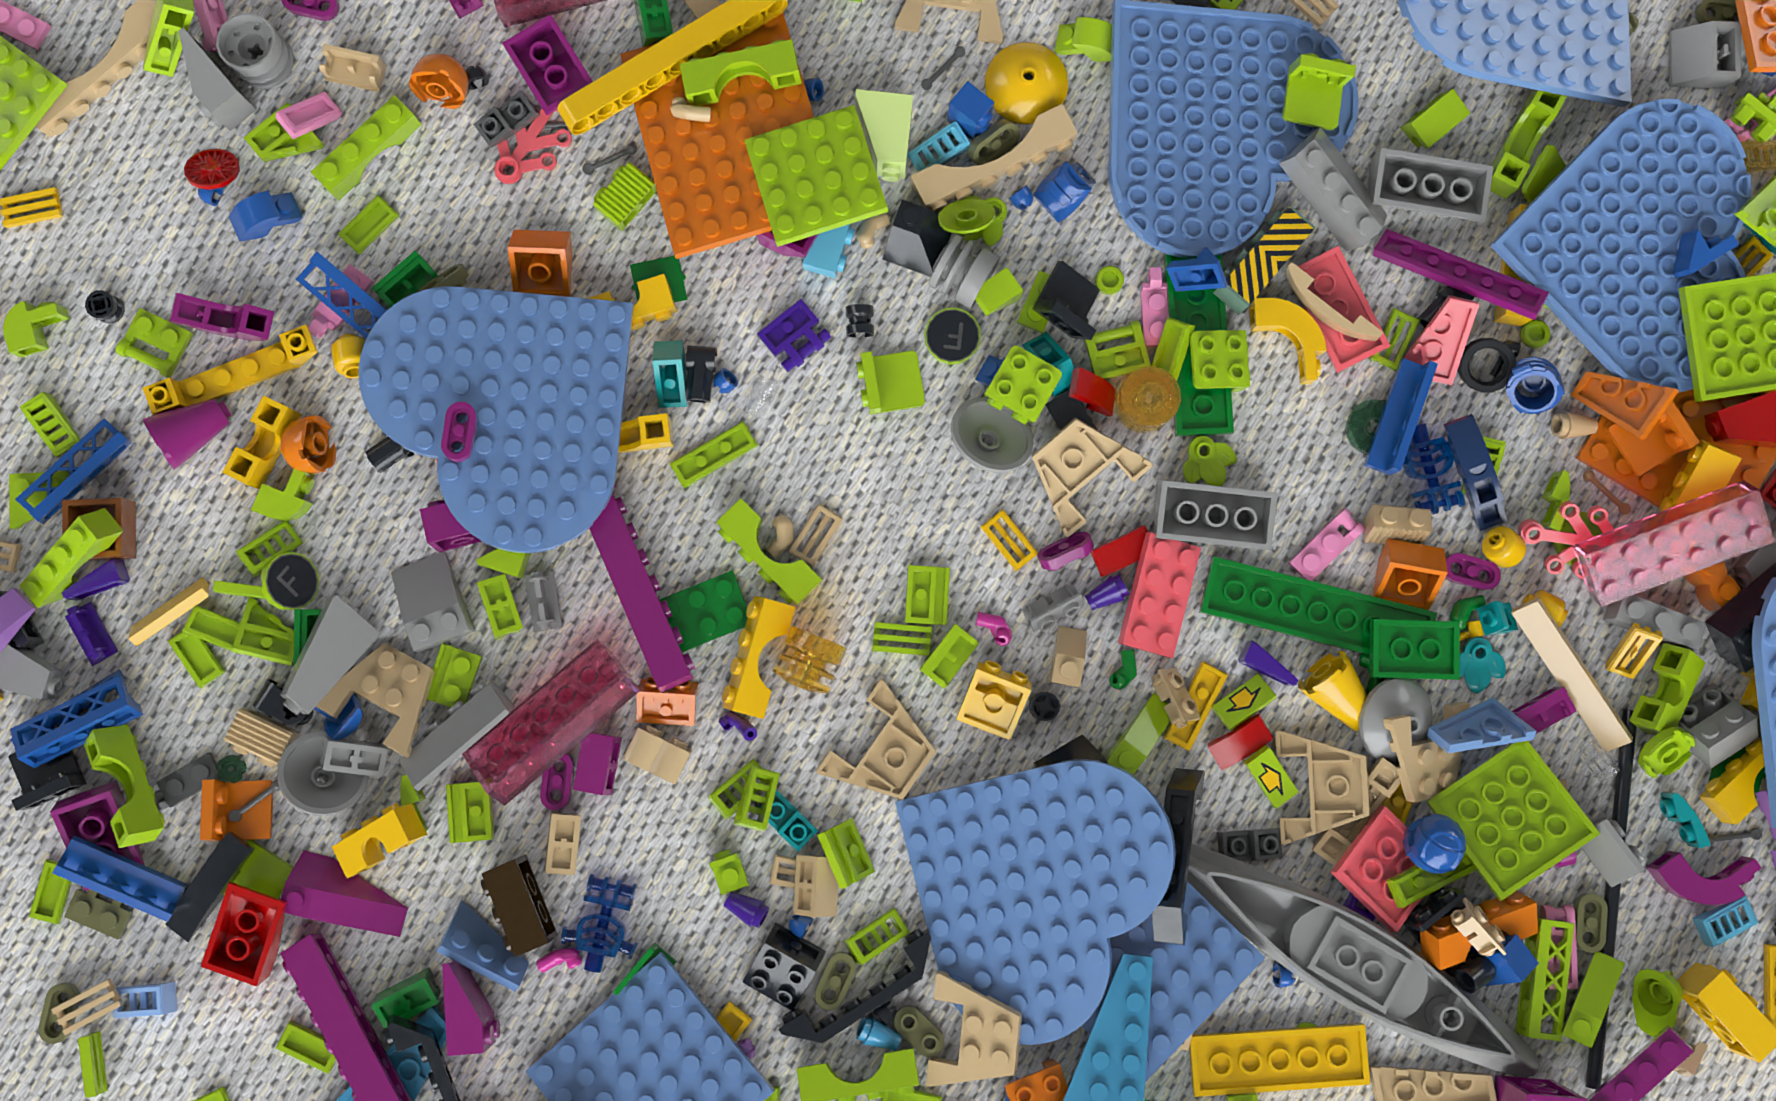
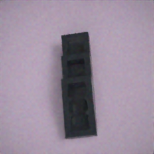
[165,832,255,942]

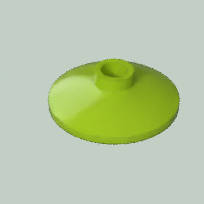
[938,199,995,234]

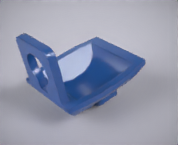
[1033,161,1096,223]
[314,694,363,740]

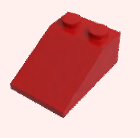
[200,882,287,987]

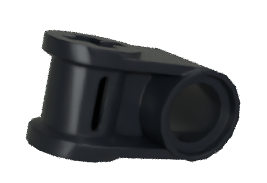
[252,679,314,725]

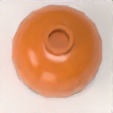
[409,53,469,109]
[280,415,336,474]

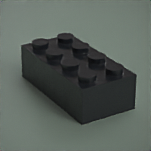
[1705,562,1776,673]

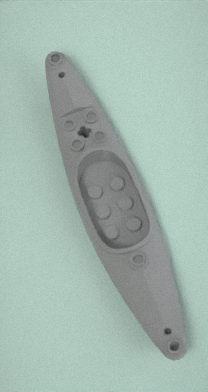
[1187,844,1540,1078]

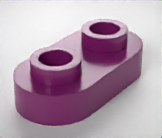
[281,0,340,21]
[441,402,478,462]
[1037,532,1094,571]
[1445,553,1501,590]
[540,751,575,810]

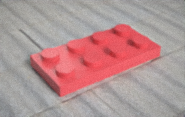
[1298,246,1390,373]
[1118,532,1201,658]

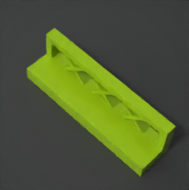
[1515,917,1575,1042]

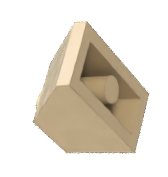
[1048,626,1087,688]

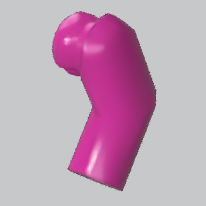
[975,611,1012,646]
[536,948,582,973]

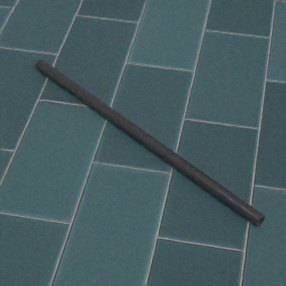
[1585,709,1637,1089]

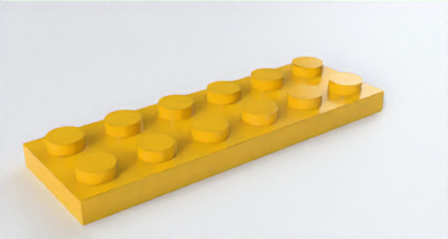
[1189,1023,1370,1097]

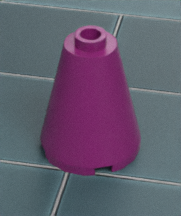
[143,399,232,470]

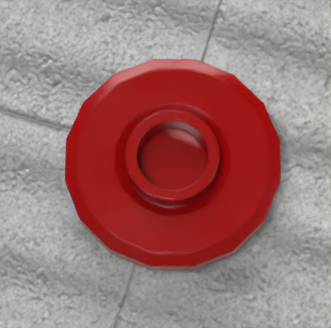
[184,149,240,190]

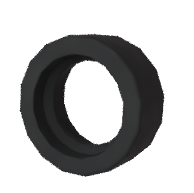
[1458,338,1516,393]

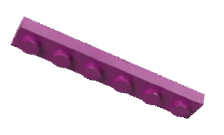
[1373,228,1549,320]

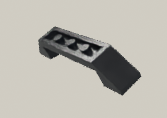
[1152,768,1205,946]
[778,928,931,1044]
[384,1014,461,1101]

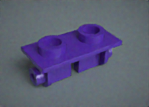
[65,602,119,666]

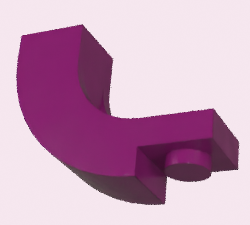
[169,293,274,341]
[1646,851,1762,905]

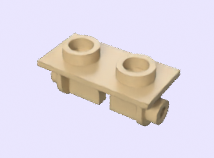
[1152,668,1201,729]
[1451,897,1506,956]

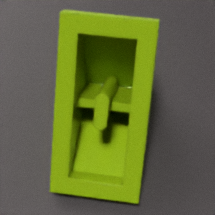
[975,267,1023,316]
[476,549,531,579]

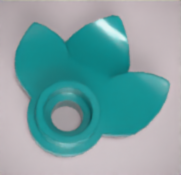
[1460,637,1506,694]

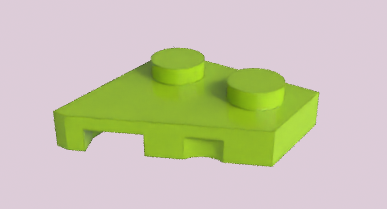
[243,102,325,162]
[9,471,69,530]
[232,597,294,666]

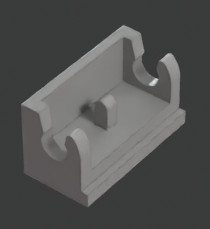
[320,736,388,778]

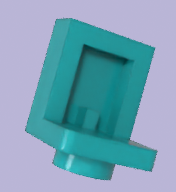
[1477,600,1518,636]

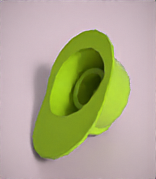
[1632,969,1683,1037]

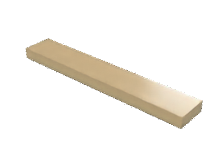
[1511,597,1633,752]

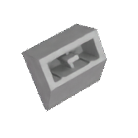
[1669,21,1741,89]
[1678,683,1758,769]
[1581,817,1645,887]

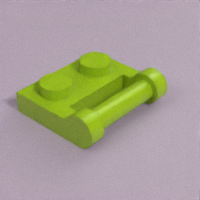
[115,308,194,378]
[1083,320,1151,380]

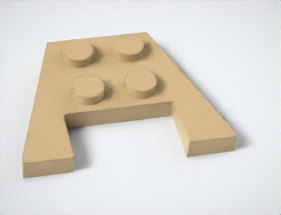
[894,0,1003,44]
[1032,418,1153,538]
[316,643,435,758]
[816,679,936,800]
[1383,702,1470,803]
[1275,731,1370,845]
[926,970,1022,1087]

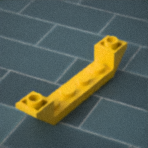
[142,324,318,415]

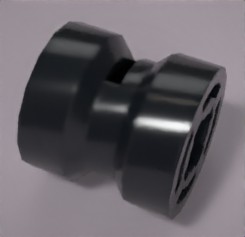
[85,290,125,324]
[846,304,874,338]
[1029,692,1060,721]

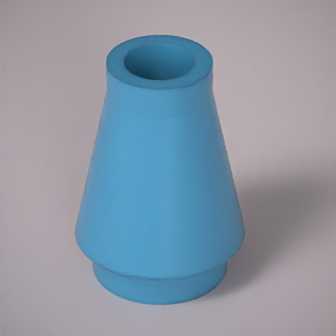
[856,1016,902,1051]

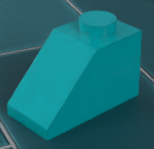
[1022,331,1074,397]
[652,340,687,408]

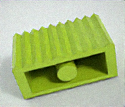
[593,162,657,231]

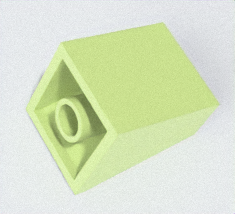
[855,89,913,182]

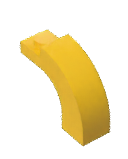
[1249,298,1327,385]

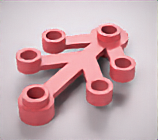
[494,108,572,184]
[1518,501,1633,579]

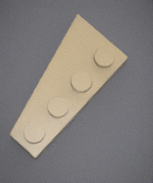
[1369,1065,1497,1101]

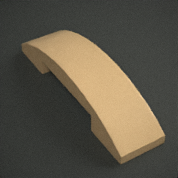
[1285,262,1384,341]
[1312,757,1401,866]

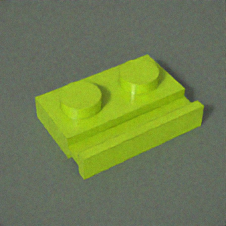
[905,565,950,625]
[427,643,483,708]
[446,780,495,843]
[817,818,875,889]

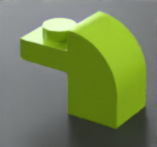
[1054,17,1112,62]
[3,301,70,358]
[251,469,315,521]

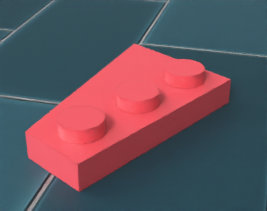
[1395,295,1479,385]

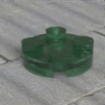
[1345,399,1386,455]

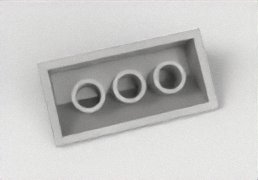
[1279,127,1387,252]
[1367,147,1493,223]
[1154,480,1278,550]
[399,680,515,791]

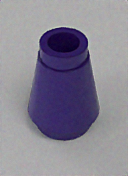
[1085,574,1130,611]
[724,891,770,928]

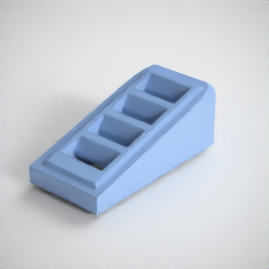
[113,982,178,1018]

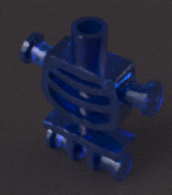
[1403,423,1465,515]
[561,874,638,973]

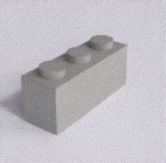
[1603,592,1706,651]

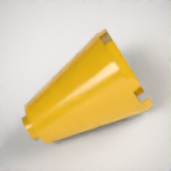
[1298,651,1367,731]

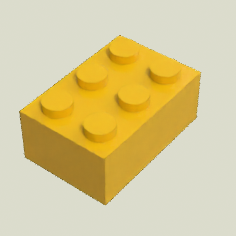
[1677,962,1776,1063]

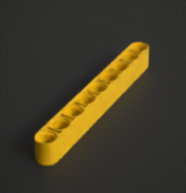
[557,0,788,135]

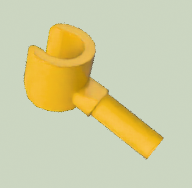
[1460,620,1484,641]

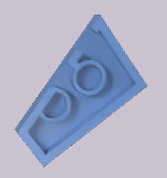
[436,901,529,991]

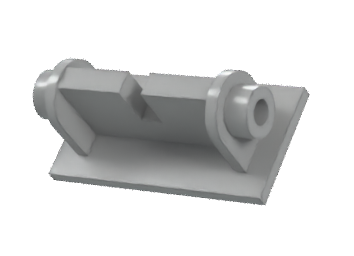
[525,571,563,632]
[1023,584,1083,632]

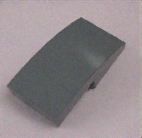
[473,91,540,147]
[1217,828,1283,861]

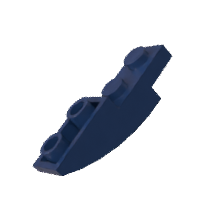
[1444,414,1507,531]

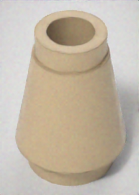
[1551,411,1598,439]

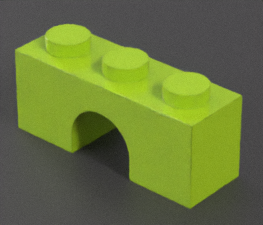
[1629,643,1706,736]

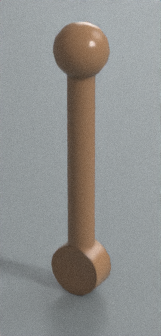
[1583,470,1631,514]

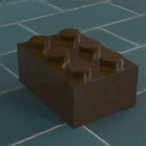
[481,854,558,957]

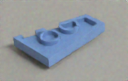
[1427,697,1536,753]

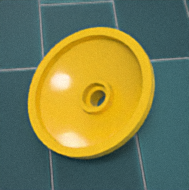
[985,42,1069,124]

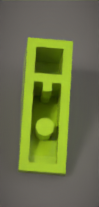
[143,0,194,77]
[1105,693,1170,775]
[1562,951,1625,1048]

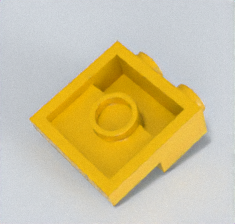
[956,660,1032,740]

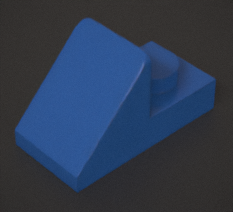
[1673,230,1739,278]
[1166,247,1228,292]

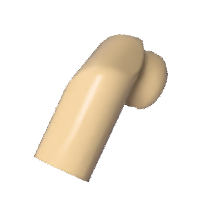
[670,97,711,122]
[856,213,890,249]
[766,515,794,559]

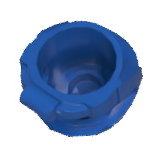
[1506,356,1565,414]
[1403,814,1466,874]

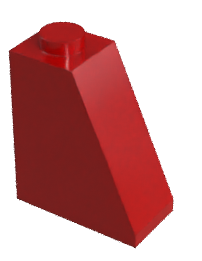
[1704,391,1776,448]

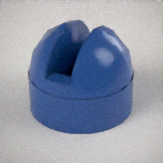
[804,78,824,102]
[1008,185,1033,210]
[198,187,224,206]
[713,368,739,394]
[789,915,814,939]
[1273,963,1296,987]

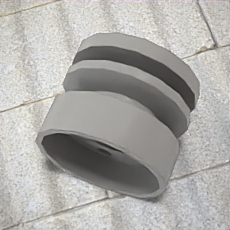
[216,13,294,89]
[929,234,1000,310]

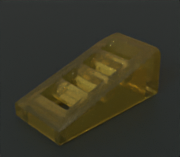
[1740,140,1776,173]

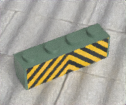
[1213,205,1316,315]

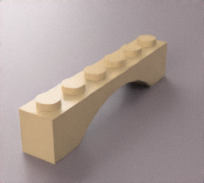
[36,0,156,138]
[910,104,1078,213]

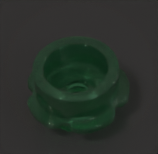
[216,755,247,783]

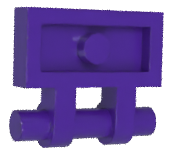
[757,299,831,372]

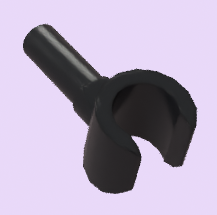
[1489,341,1521,378]

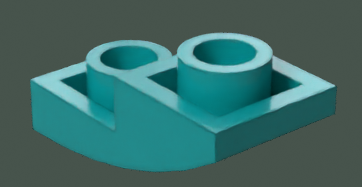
[757,789,818,852]
[1659,791,1711,848]

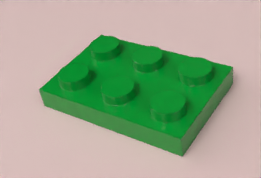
[660,570,748,652]
[1370,619,1460,680]

